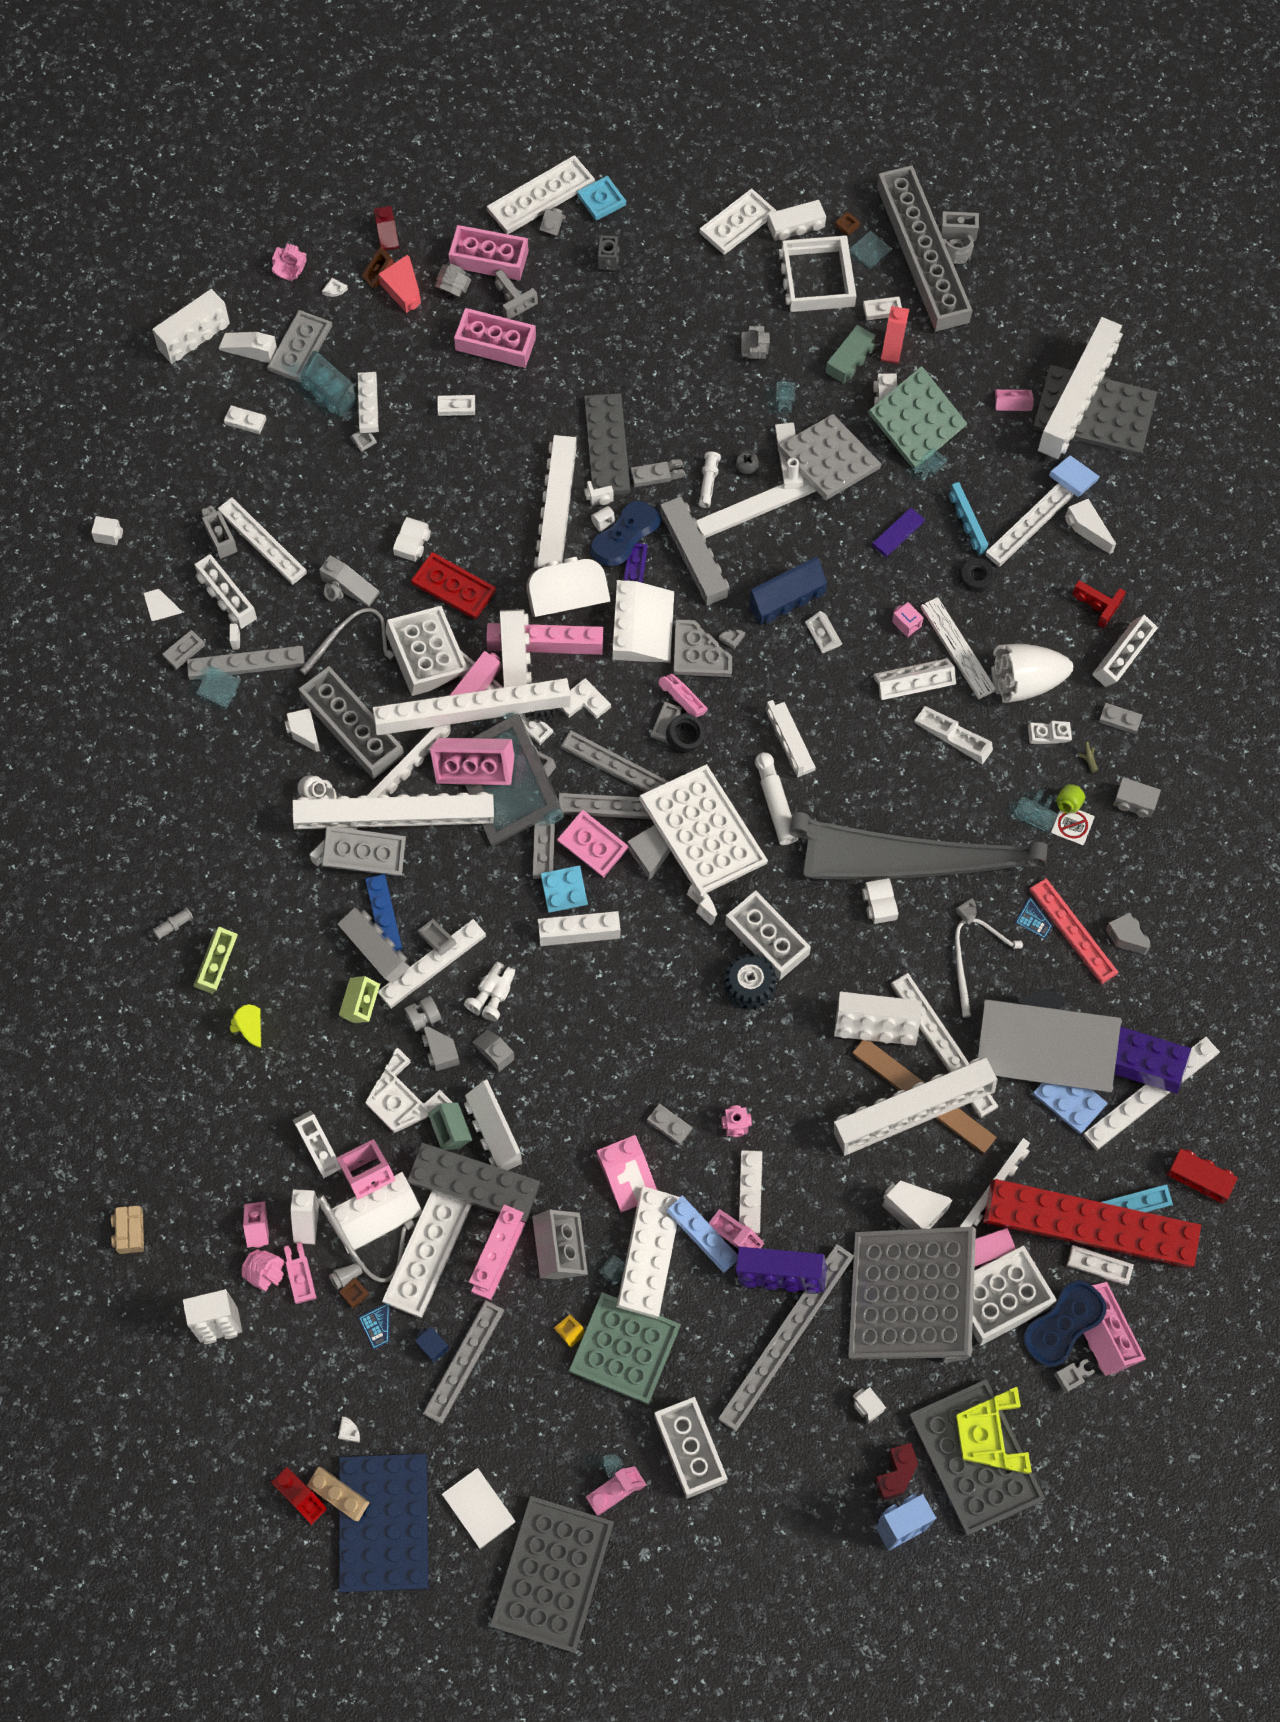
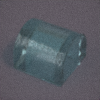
[599,1255,625,1285]
[603,1454,623,1480]

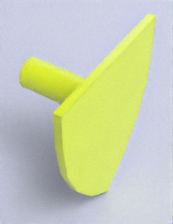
[230,1004,261,1048]

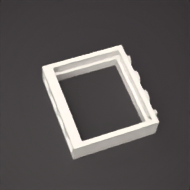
[779,236,856,312]

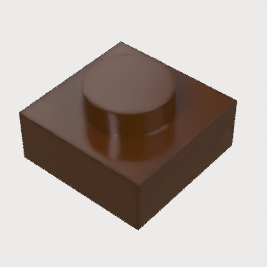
[835,212,860,237]
[339,1278,369,1309]

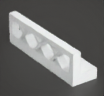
[874,658,956,700]
[766,700,816,777]

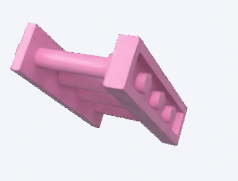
[469,1205,525,1301]

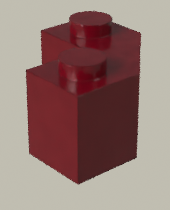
[874,1443,918,1502]

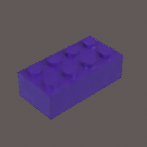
[1114,1026,1192,1094]
[736,1246,827,1294]

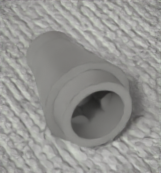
[329,1262,362,1290]

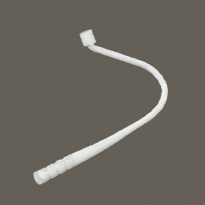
[955,919,1023,1018]

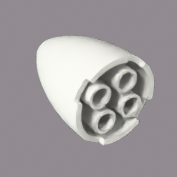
[991,644,1073,703]

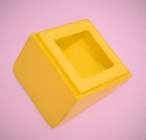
[554,1314,585,1347]

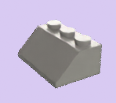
[532,1210,588,1279]

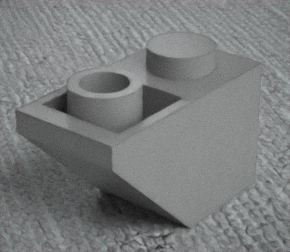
[1106,913,1151,955]
[422,1027,460,1071]

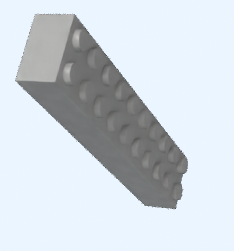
[877,165,972,332]

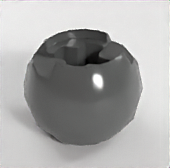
[735,451,759,474]

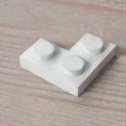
[560,678,611,719]

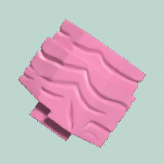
[272,244,307,281]
[242,1249,285,1291]

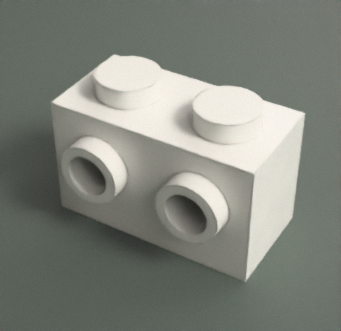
[873,374,897,405]

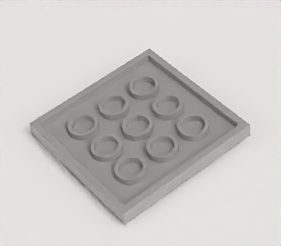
[777,414,881,500]

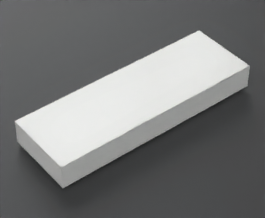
[1066,1245,1134,1286]

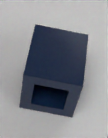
[415,1327,449,1364]

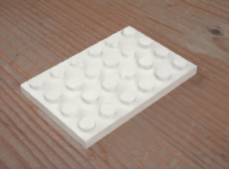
[639,765,768,896]

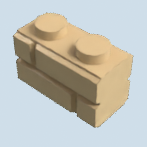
[111,1206,144,1254]

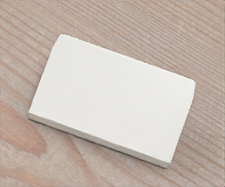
[805,611,842,653]

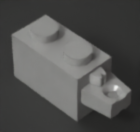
[202,506,238,559]

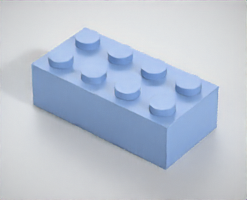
[876,1493,936,1551]

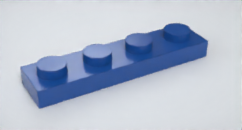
[365,874,402,951]

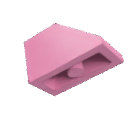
[243,1201,269,1248]

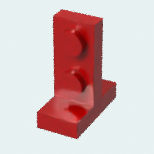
[1072,580,1126,629]
[271,1467,327,1525]

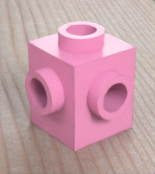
[721,1105,752,1137]

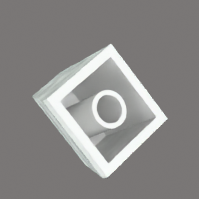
[882,1181,952,1230]

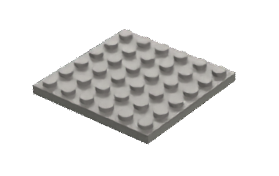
[849,1227,976,1360]

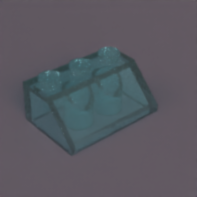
[300,350,356,417]

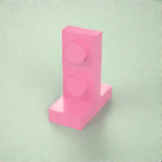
[709,1209,764,1249]
[586,1466,646,1516]

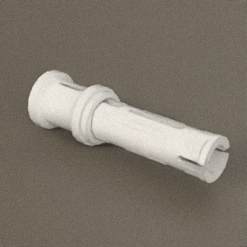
[698,452,721,508]

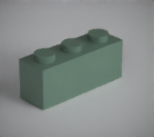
[826,325,876,384]

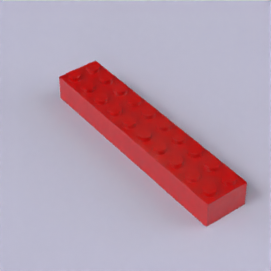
[983,1179,1201,1268]

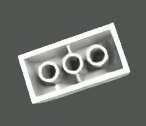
[527,557,610,617]

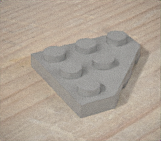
[674,620,732,677]

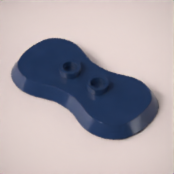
[589,501,662,566]
[1024,1280,1107,1367]

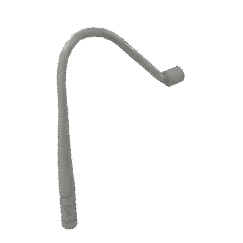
[299,608,395,675]
[316,1195,415,1283]

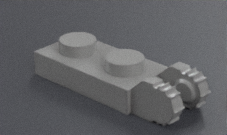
[631,459,685,488]

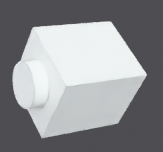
[91,516,123,545]

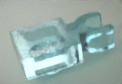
[776,382,795,413]
[914,448,947,480]

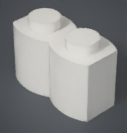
[393,517,431,562]
[862,878,898,924]

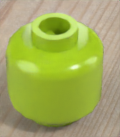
[1056,784,1085,814]

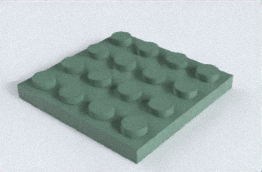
[867,366,967,470]
[569,1292,681,1405]

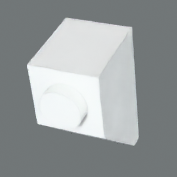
[285,708,320,752]

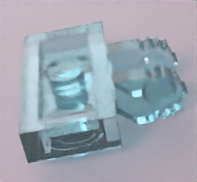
[1013,789,1058,833]

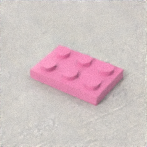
[557,810,629,878]

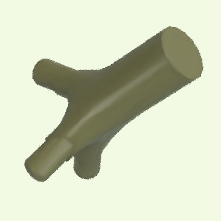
[1078,741,1098,773]

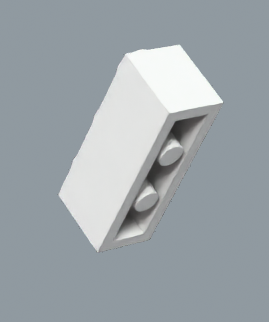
[767,200,826,241]

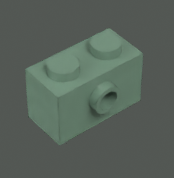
[428,1103,472,1150]

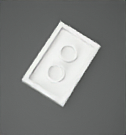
[442,1468,516,1549]

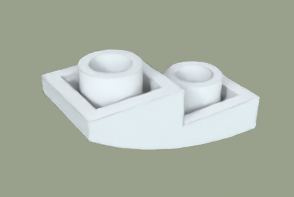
[1028,721,1072,744]

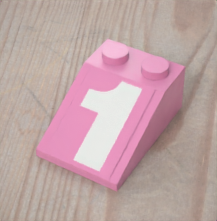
[597,1135,657,1213]

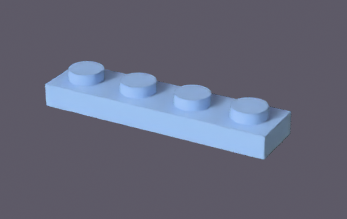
[666,1195,738,1273]

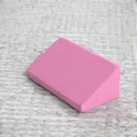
[995,389,1034,411]

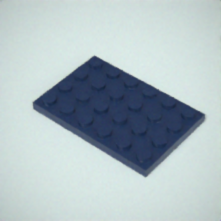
[339,1454,429,1593]

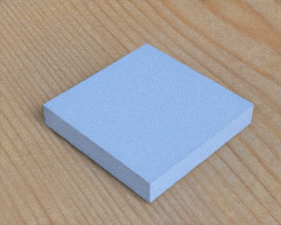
[1049,455,1100,497]

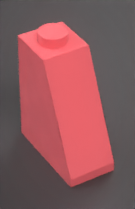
[379,255,421,313]
[881,306,909,364]

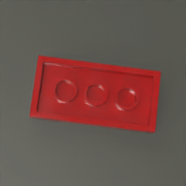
[411,552,496,620]

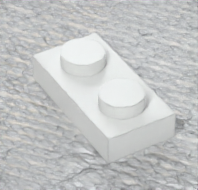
[863,297,902,320]
[438,395,475,416]
[224,406,266,434]

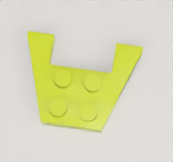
[956,1387,1032,1474]

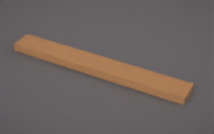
[852,1040,997,1155]

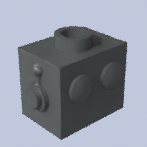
[598,235,620,270]

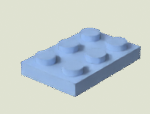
[1033,1082,1108,1135]

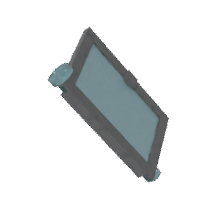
[465,713,564,846]

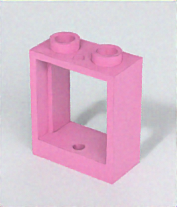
[336,1139,396,1199]

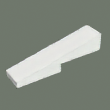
[915,706,993,765]

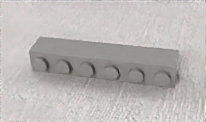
[660,497,730,605]

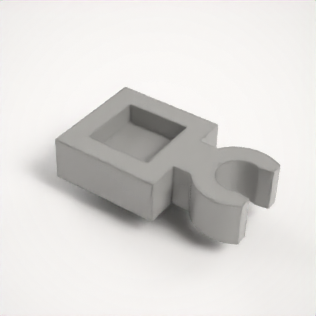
[1054,1359,1095,1393]

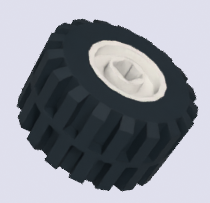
[725,954,776,1010]

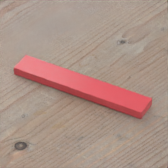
[1029,878,1118,985]

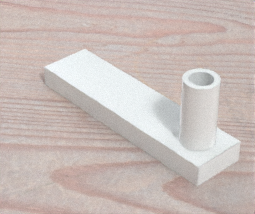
[775,423,803,489]

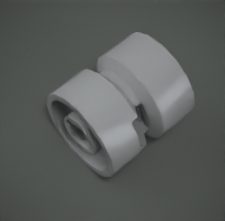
[404,996,442,1032]

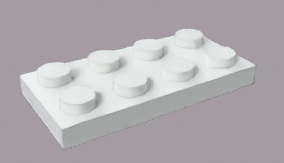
[700,189,776,255]

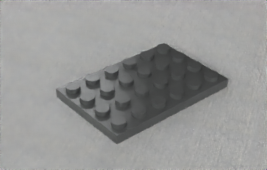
[1033,365,1157,457]
[909,1379,1045,1536]
[490,1496,614,1654]

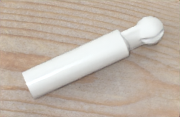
[755,752,798,845]

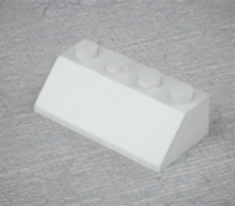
[464,1080,522,1170]
[332,1172,422,1254]

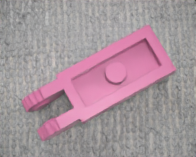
[659,674,708,717]
[284,1242,317,1304]

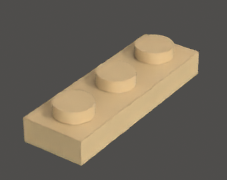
[307,1467,370,1521]

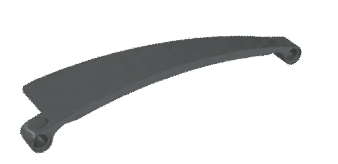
[789,812,1048,880]

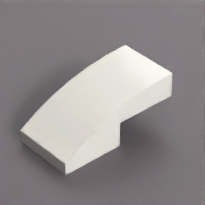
[687,884,717,925]

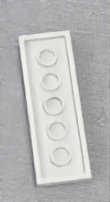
[487,155,595,234]
[617,1186,680,1319]
[382,1191,472,1319]

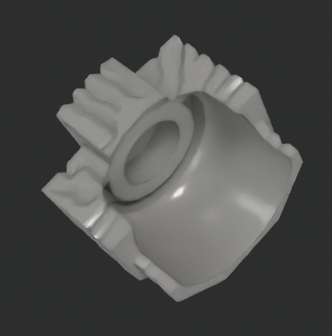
[943,235,974,264]
[435,263,471,297]
[741,326,770,359]

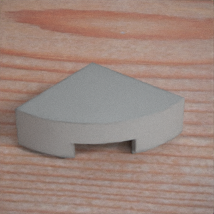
[718,630,745,649]
[956,898,977,925]

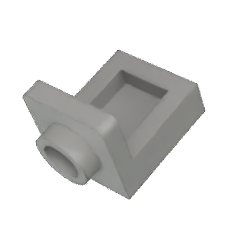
[539,207,566,236]

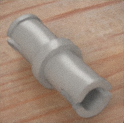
[152,907,193,940]

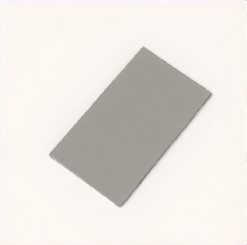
[978,999,1122,1092]

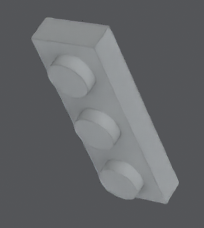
[533,821,555,879]

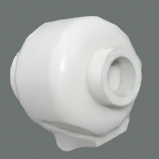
[298,775,337,800]

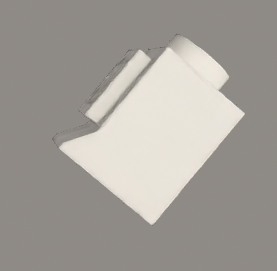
[853,1387,886,1425]

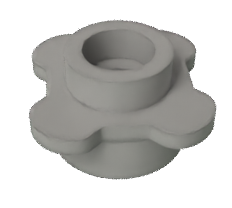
[324,581,343,602]

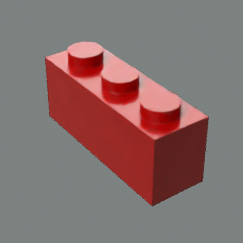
[1167,1149,1238,1204]

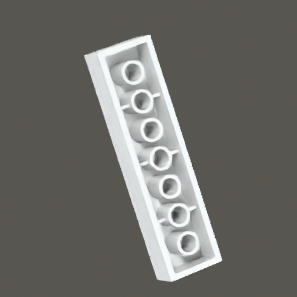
[1038,317,1123,459]
[834,1058,997,1156]

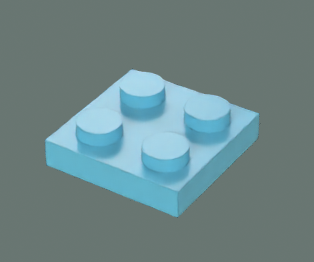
[577,176,626,220]
[541,866,588,913]

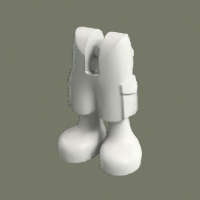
[464,962,515,1021]

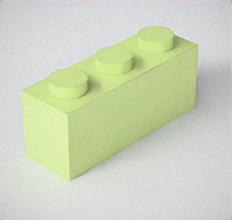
[193,927,238,994]

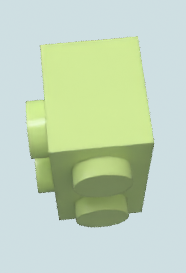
[339,976,380,1023]

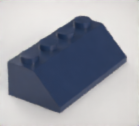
[749,556,827,625]

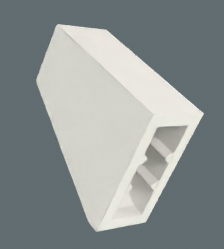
[291,1190,319,1245]

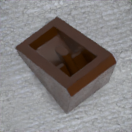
[362,247,394,288]

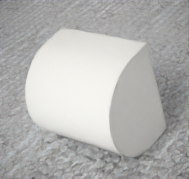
[591,506,615,532]

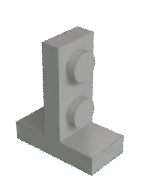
[495,269,538,319]

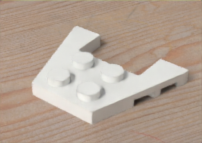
[365,1048,452,1133]

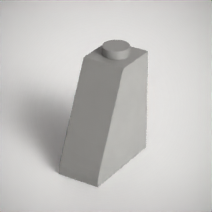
[628,825,671,879]

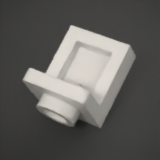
[584,481,613,506]

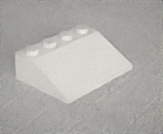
[613,580,674,663]
[385,606,468,696]
[972,1246,1057,1346]

